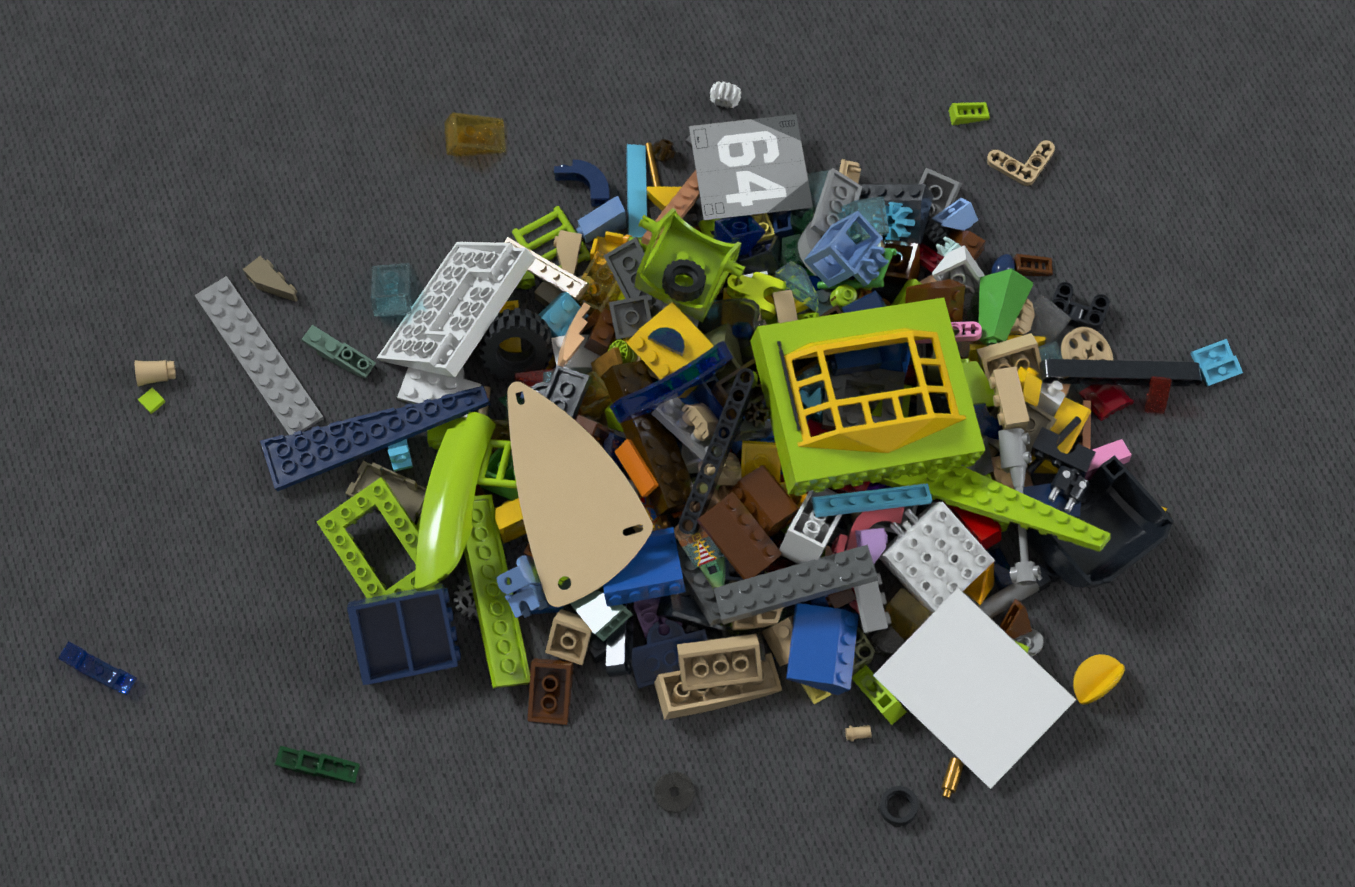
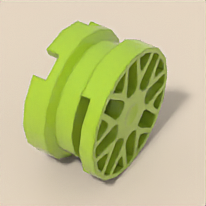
[608,340,637,364]

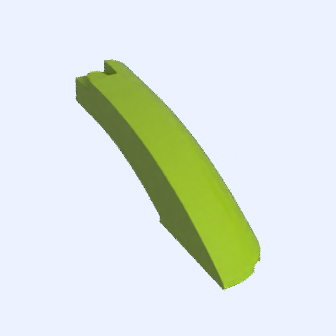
[415,412,496,591]

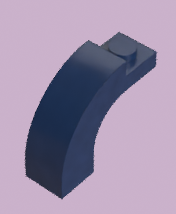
[554,160,610,206]

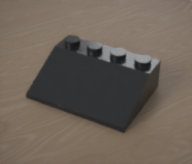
[855,184,934,245]

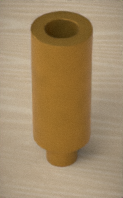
[941,758,964,799]

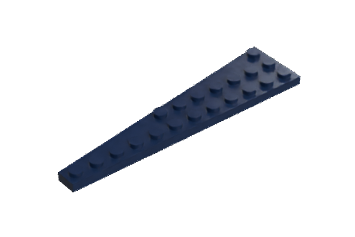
[260,386,491,492]

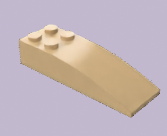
[654,653,782,720]

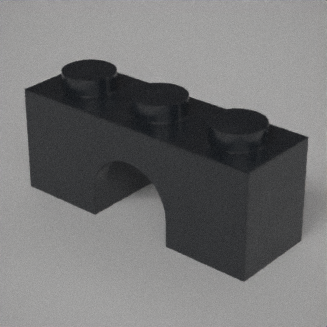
[1031,427,1096,478]

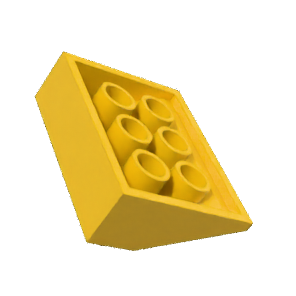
[627,302,725,398]

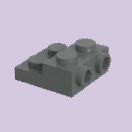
[609,295,653,341]

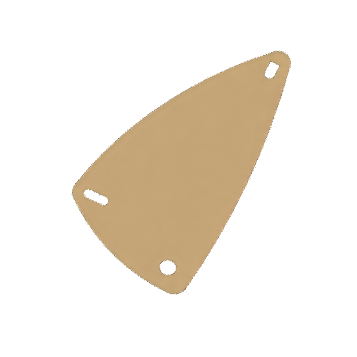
[507,382,653,607]

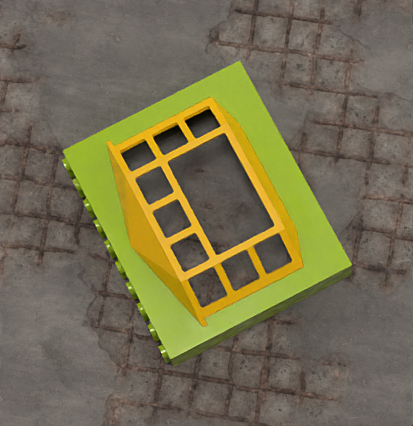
[750,298,985,496]

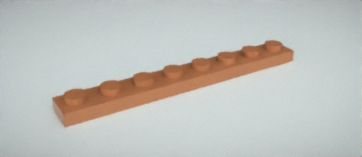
[641,170,700,248]

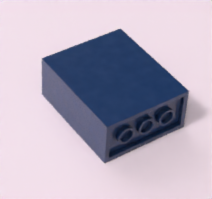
[347,583,461,685]

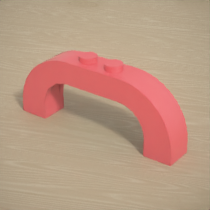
[845,507,905,615]

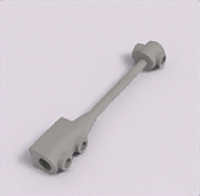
[998,428,1041,586]

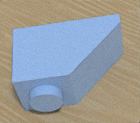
[932,198,978,230]

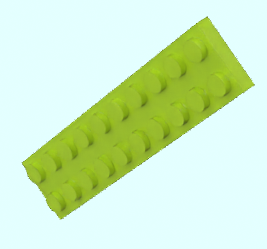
[464,495,530,688]

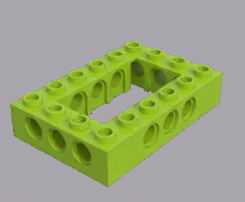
[317,477,449,598]

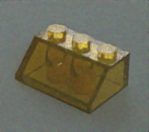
[884,588,932,643]

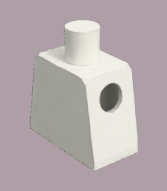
[1037,381,1065,417]

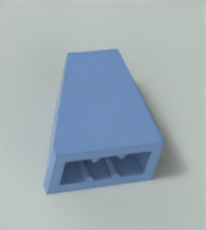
[576,196,627,243]

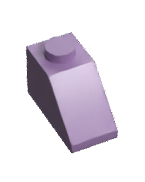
[855,528,888,564]

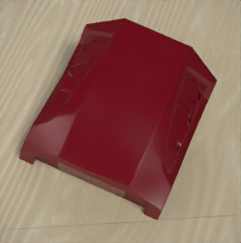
[1079,385,1134,422]

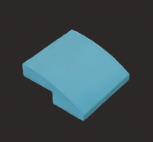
[1190,339,1243,386]

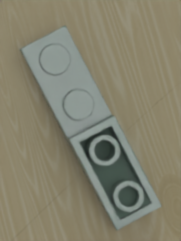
[301,325,376,379]

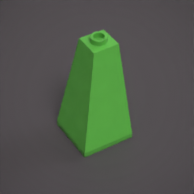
[979,269,1033,346]

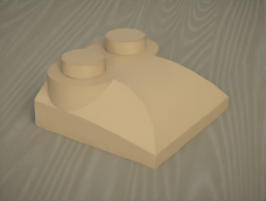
[697,452,742,485]

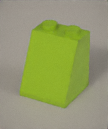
[950,358,995,413]

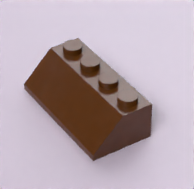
[697,491,782,580]

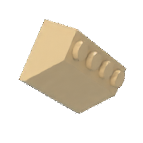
[677,634,763,691]

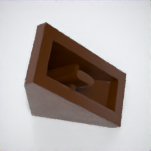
[999,599,1032,639]

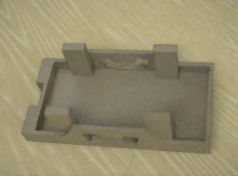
[345,461,427,524]

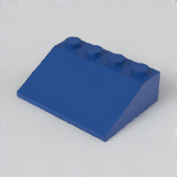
[786,603,859,695]

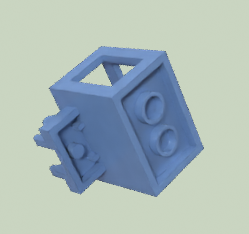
[804,211,889,288]

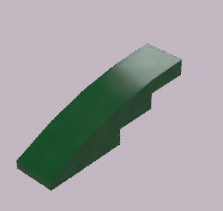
[274,746,360,784]

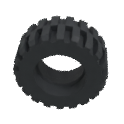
[479,308,552,382]

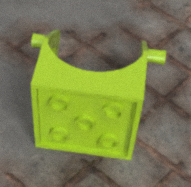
[635,208,745,322]

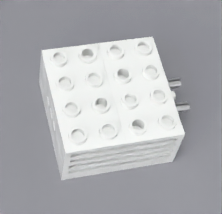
[879,502,995,614]

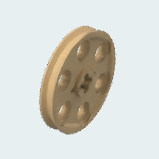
[1061,327,1113,360]

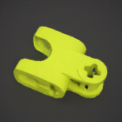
[727,272,787,319]

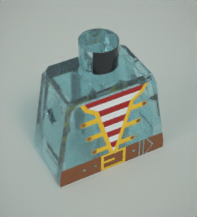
[679,530,724,575]

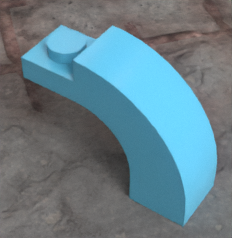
[388,439,413,472]

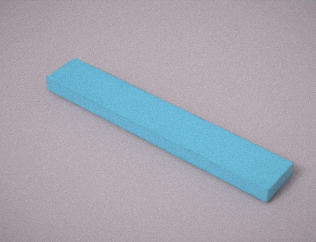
[626,144,647,237]
[812,483,932,517]

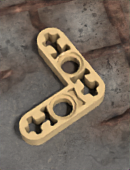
[987,140,1055,186]

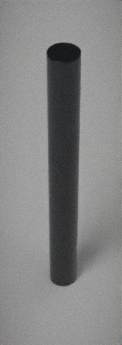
[1026,416,1081,475]

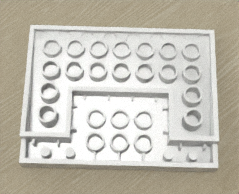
[377,242,535,377]
[873,588,1076,789]

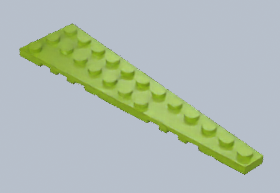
[877,465,1111,552]

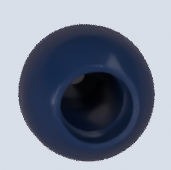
[992,254,1015,274]

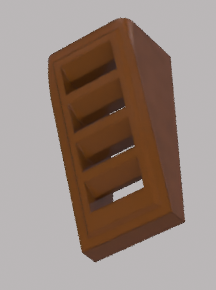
[1013,254,1053,276]

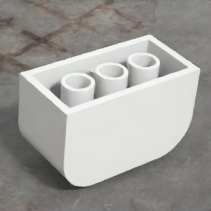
[779,488,842,564]

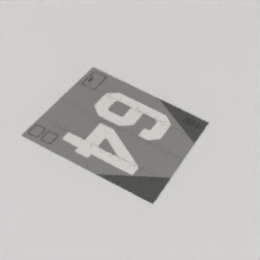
[689,114,813,220]

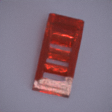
[515,369,555,387]

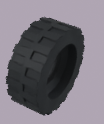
[662,259,706,302]

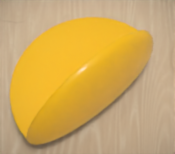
[1073,655,1125,705]

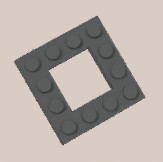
[821,365,905,430]

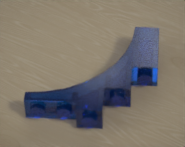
[610,341,733,424]

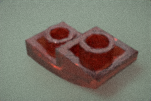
[1145,376,1171,414]

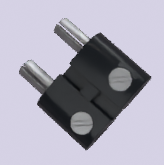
[1048,466,1089,512]

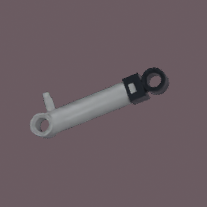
[964,563,1061,619]

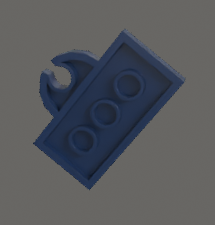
[632,619,708,688]

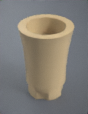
[135,360,176,387]

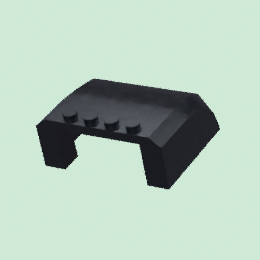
[1026,455,1174,588]

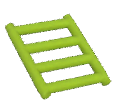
[512,206,591,281]
[477,439,517,489]

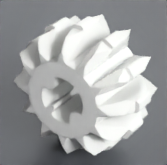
[710,81,741,108]

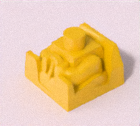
[495,498,527,544]

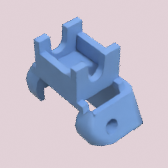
[497,555,549,618]

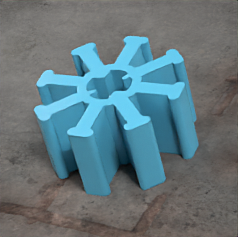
[873,202,915,241]

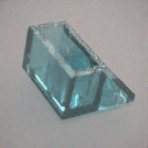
[842,196,889,244]

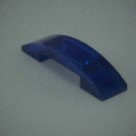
[58,641,137,695]

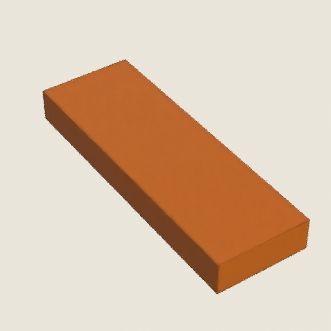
[615,439,659,497]

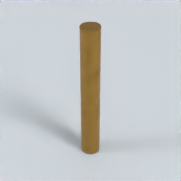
[645,143,661,187]

